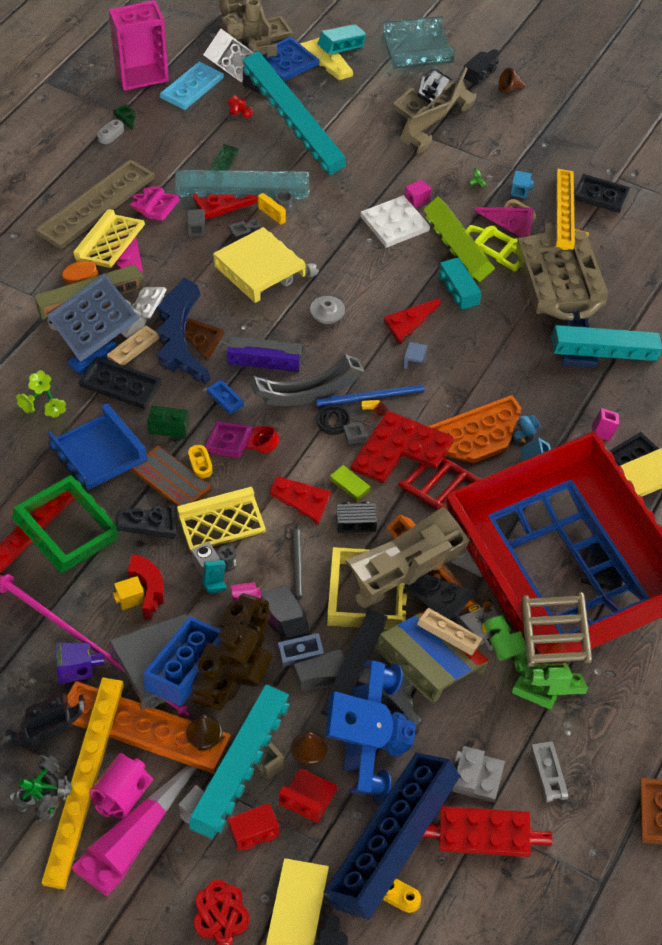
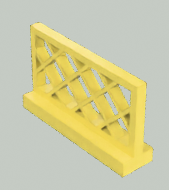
[73,209,145,268]
[177,487,266,553]

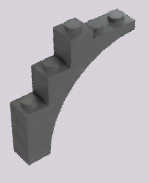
[294,649,421,734]

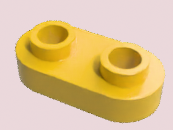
[188,445,213,479]
[383,879,421,913]

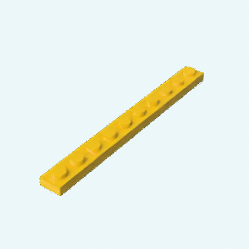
[556,169,575,250]
[42,677,124,890]

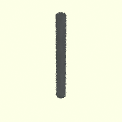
[293,529,303,600]

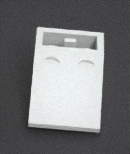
[203,29,254,82]

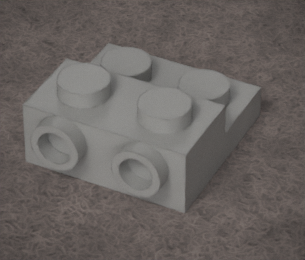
[452,746,505,803]

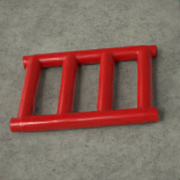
[398,457,481,510]

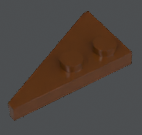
[185,318,224,361]

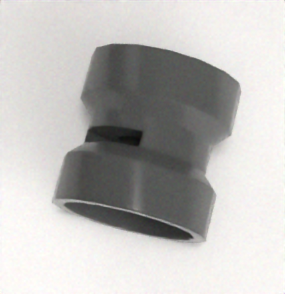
[276,191,292,214]

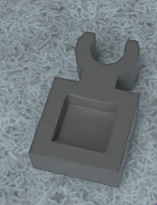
[229,219,261,241]

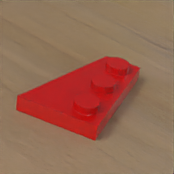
[270,476,331,525]

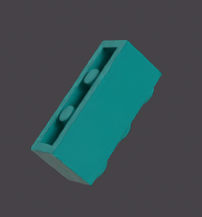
[318,24,367,55]
[438,257,481,310]

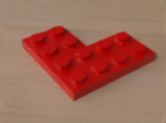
[351,410,454,484]

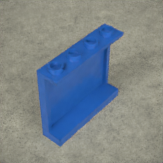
[48,403,147,491]

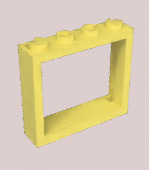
[327,547,407,630]

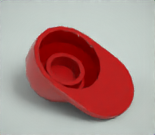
[245,426,280,454]

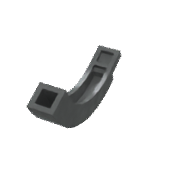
[250,354,365,406]

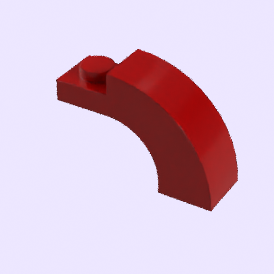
[128,554,165,620]

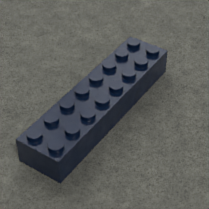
[323,752,460,920]

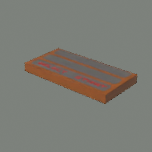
[131,445,212,507]

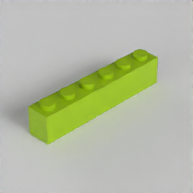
[423,196,495,282]

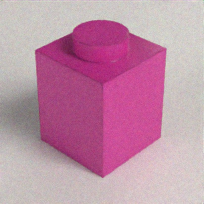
[405,179,432,208]
[592,408,619,441]

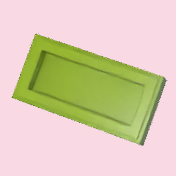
[330,465,371,501]

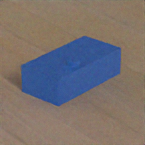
[143,616,222,706]

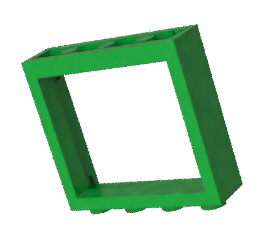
[12,475,120,574]

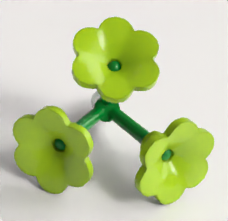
[16,370,66,418]

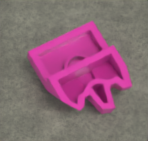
[130,186,180,221]

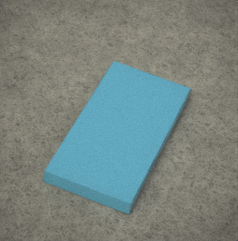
[160,61,224,110]

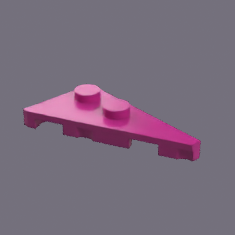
[475,207,533,238]

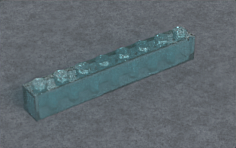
[175,170,310,199]

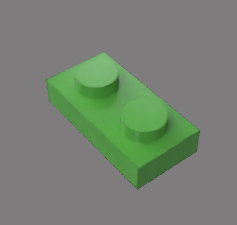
[512,675,558,710]

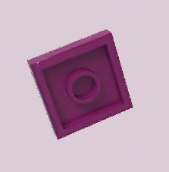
[205,421,252,458]

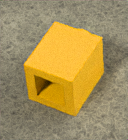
[112,576,145,610]

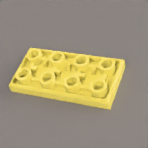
[621,448,662,496]
[266,858,329,945]

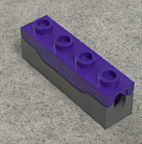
[227,336,302,372]

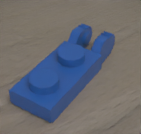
[67,341,117,375]

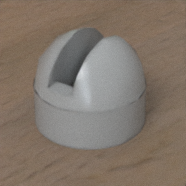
[305,263,319,278]

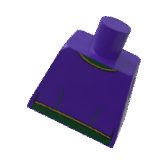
[56,643,104,684]

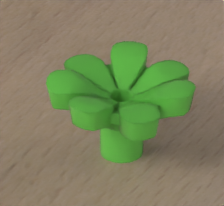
[469,167,487,187]

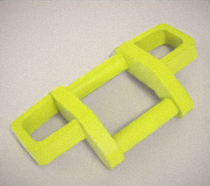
[466,225,520,271]

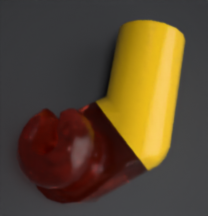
[361,400,387,416]

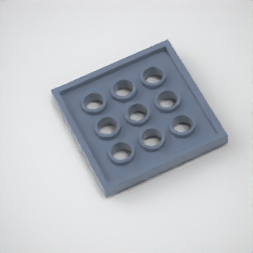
[47,273,140,362]

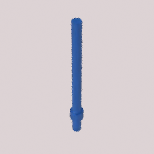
[316,384,425,407]

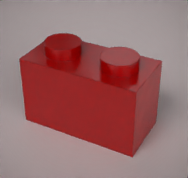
[228,803,279,851]

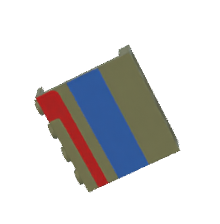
[375,609,489,704]

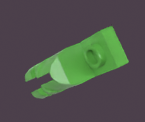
[484,615,528,676]
[525,662,588,695]

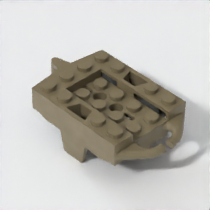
[516,223,608,320]

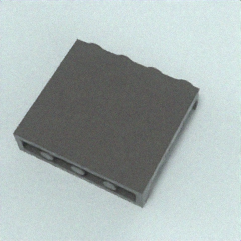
[109,614,212,711]

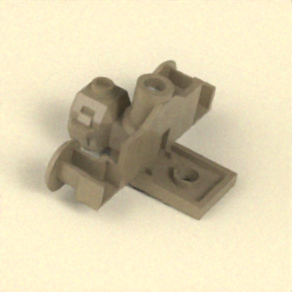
[219,0,293,58]

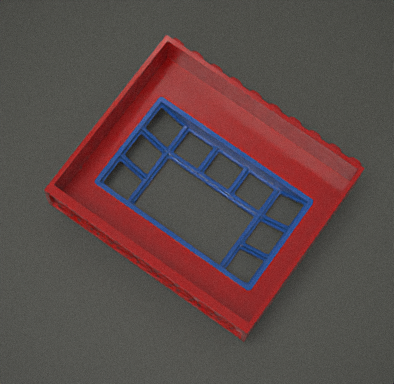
[446,431,662,665]

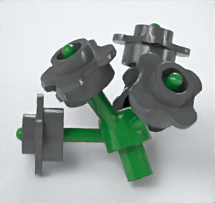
[9,755,72,822]

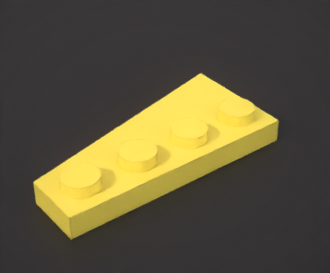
[300,37,353,80]

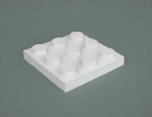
[360,195,430,248]

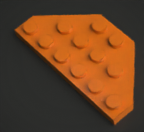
[428,395,521,464]

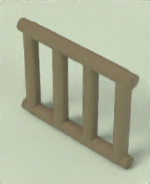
[522,593,592,667]

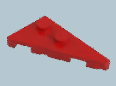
[192,194,258,220]
[384,298,441,344]

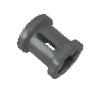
[218,546,236,572]

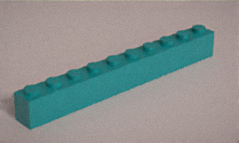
[242,51,346,175]

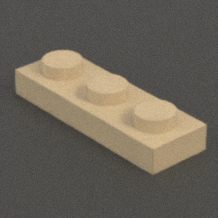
[107,325,159,366]
[417,608,483,656]

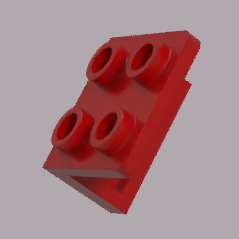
[279,769,337,823]

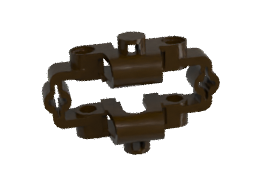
[192,593,273,710]

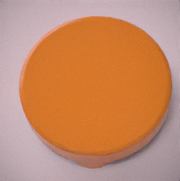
[62,261,98,286]

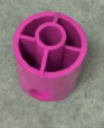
[89,753,153,819]

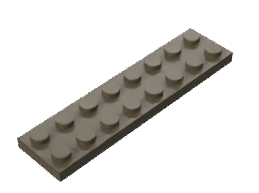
[36,159,155,250]

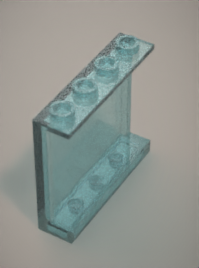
[383,16,455,69]

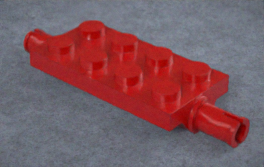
[422,806,552,857]

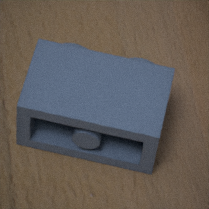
[278,633,324,667]

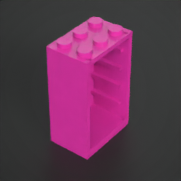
[109,0,169,91]

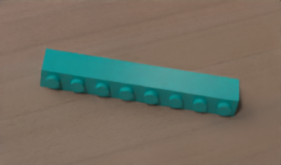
[189,685,290,839]

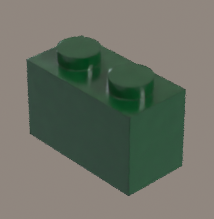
[147,405,189,439]

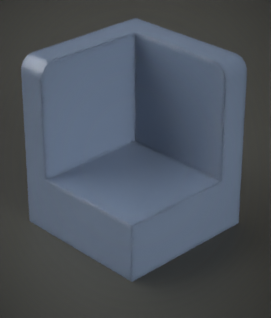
[404,342,427,369]

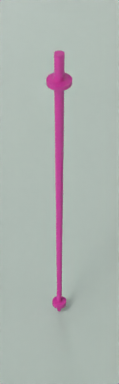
[0,574,191,718]

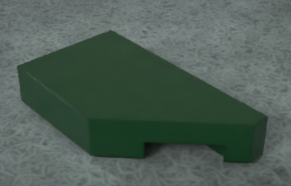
[113,104,136,130]

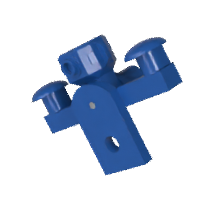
[325,660,416,802]

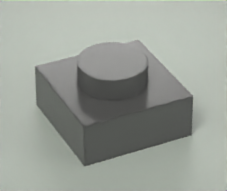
[343,422,366,444]

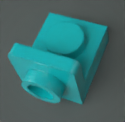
[202,560,227,593]

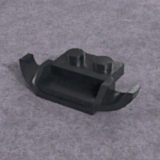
[6,691,85,747]

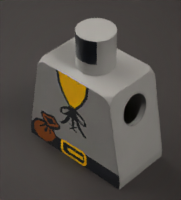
[455,599,498,650]

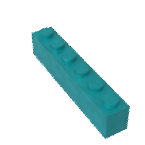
[551,325,662,361]

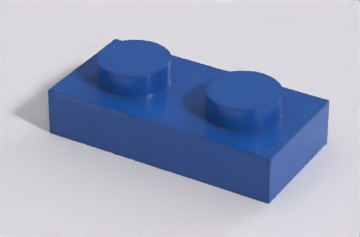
[207,379,244,415]

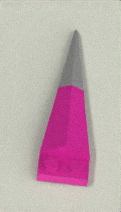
[72,765,197,897]

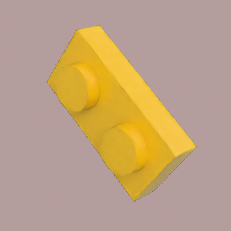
[258,192,286,225]

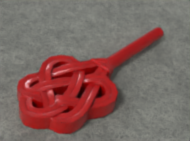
[194,879,250,945]

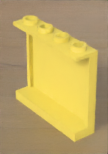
[213,227,306,303]

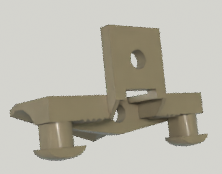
[392,67,477,154]
[345,507,470,609]

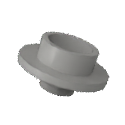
[310,296,345,324]

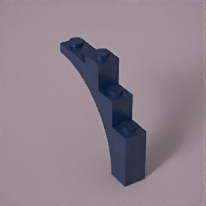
[157,277,211,384]

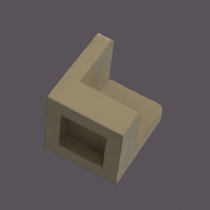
[254,743,284,781]

